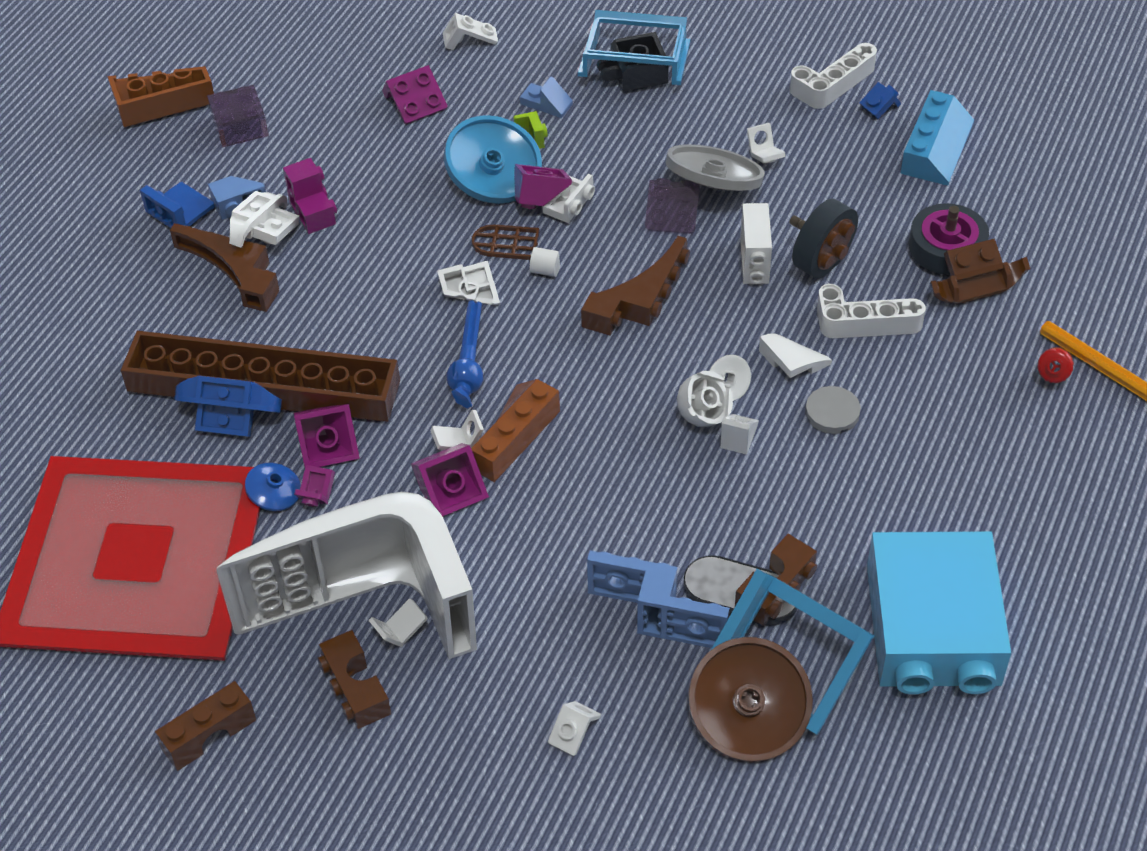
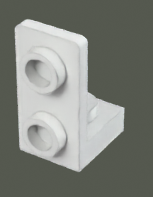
[443,13,498,50]

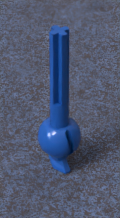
[446,300,484,409]

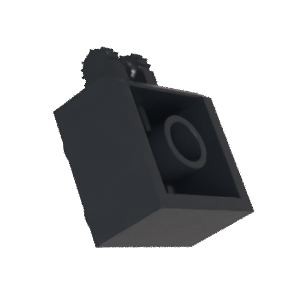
[596,32,668,92]

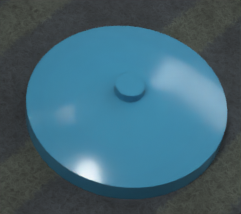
[444,115,542,203]

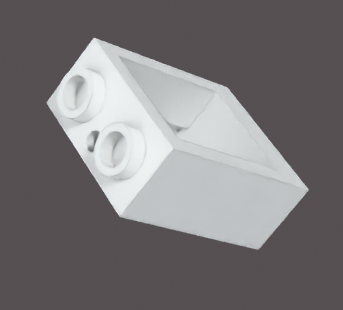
[740,203,772,284]

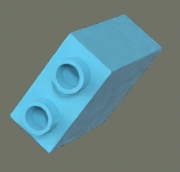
[867,531,1011,695]

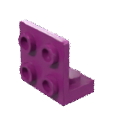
[382,65,448,124]

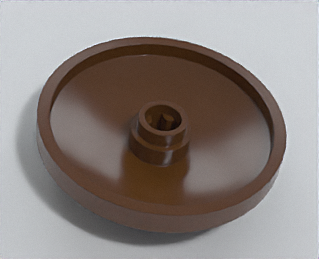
[688,637,813,763]

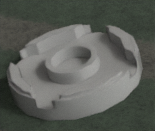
[805,386,861,434]

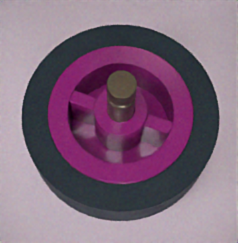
[909,203,989,275]

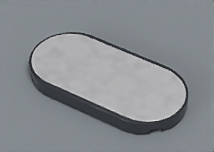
[683,555,798,626]

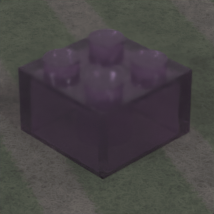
[207,85,269,148]

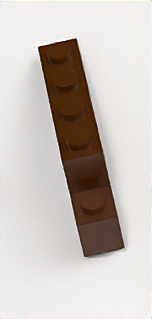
[170,223,280,312]
[581,236,690,336]

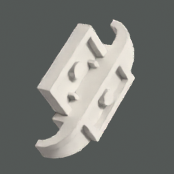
[229,191,299,248]

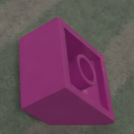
[411,443,489,516]

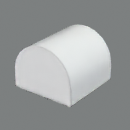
[530,247,560,277]

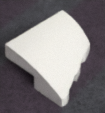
[437,261,500,306]
[759,333,832,378]

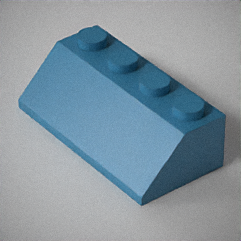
[901,90,974,186]

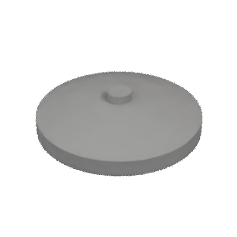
[665,144,765,191]

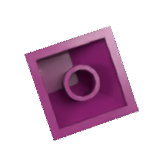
[514,164,572,209]
[294,404,360,467]

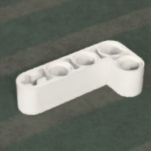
[790,43,877,109]
[817,284,926,338]

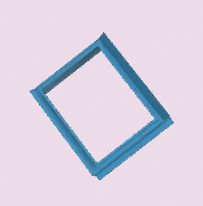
[578,10,690,85]
[710,569,875,735]

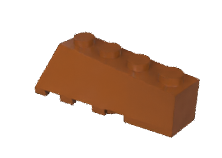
[107,66,216,127]
[471,379,560,482]

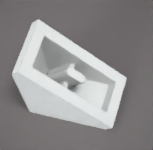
[720,414,759,454]

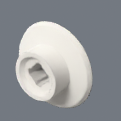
[710,355,751,401]

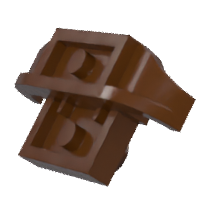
[930,238,1031,305]

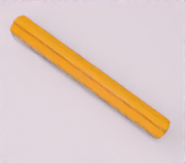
[1040,321,1147,401]

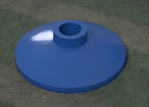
[245,463,301,511]

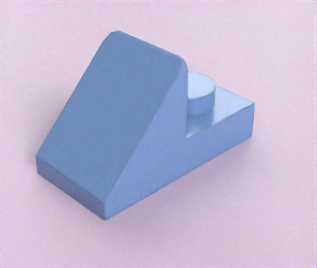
[520,76,573,118]

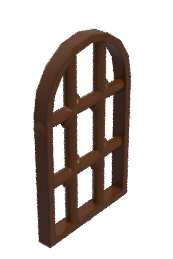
[472,224,540,260]

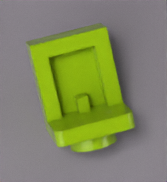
[513,111,548,149]

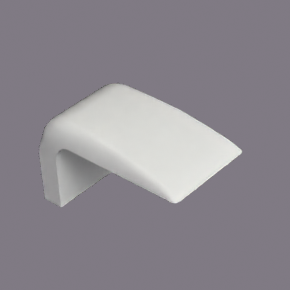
[216,492,477,659]

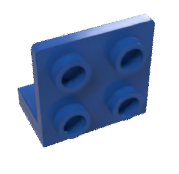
[140,182,215,228]

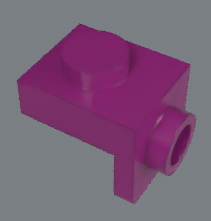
[294,465,335,507]

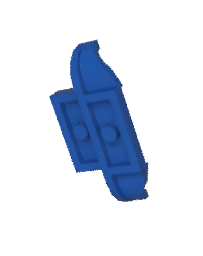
[174,376,282,437]

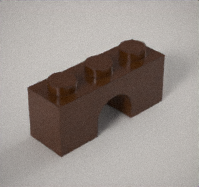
[735,533,817,626]
[317,630,391,729]
[155,681,256,771]

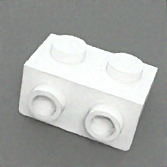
[542,174,595,223]

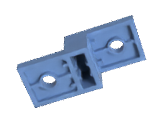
[587,550,730,648]

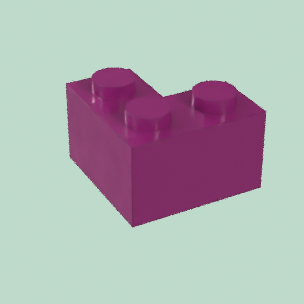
[283,157,337,234]

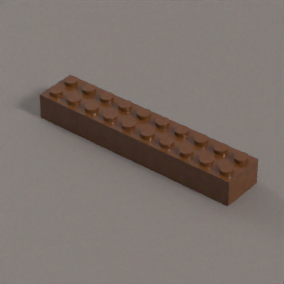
[120,330,400,422]

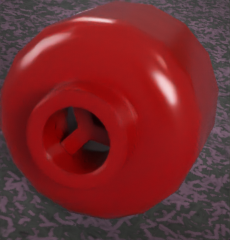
[1037,347,1074,383]

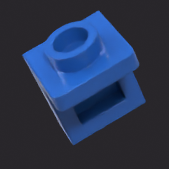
[859,82,901,120]

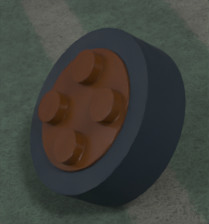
[789,198,858,278]

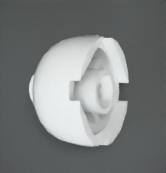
[677,371,733,427]

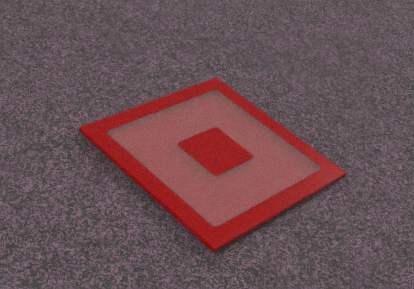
[0,456,260,661]

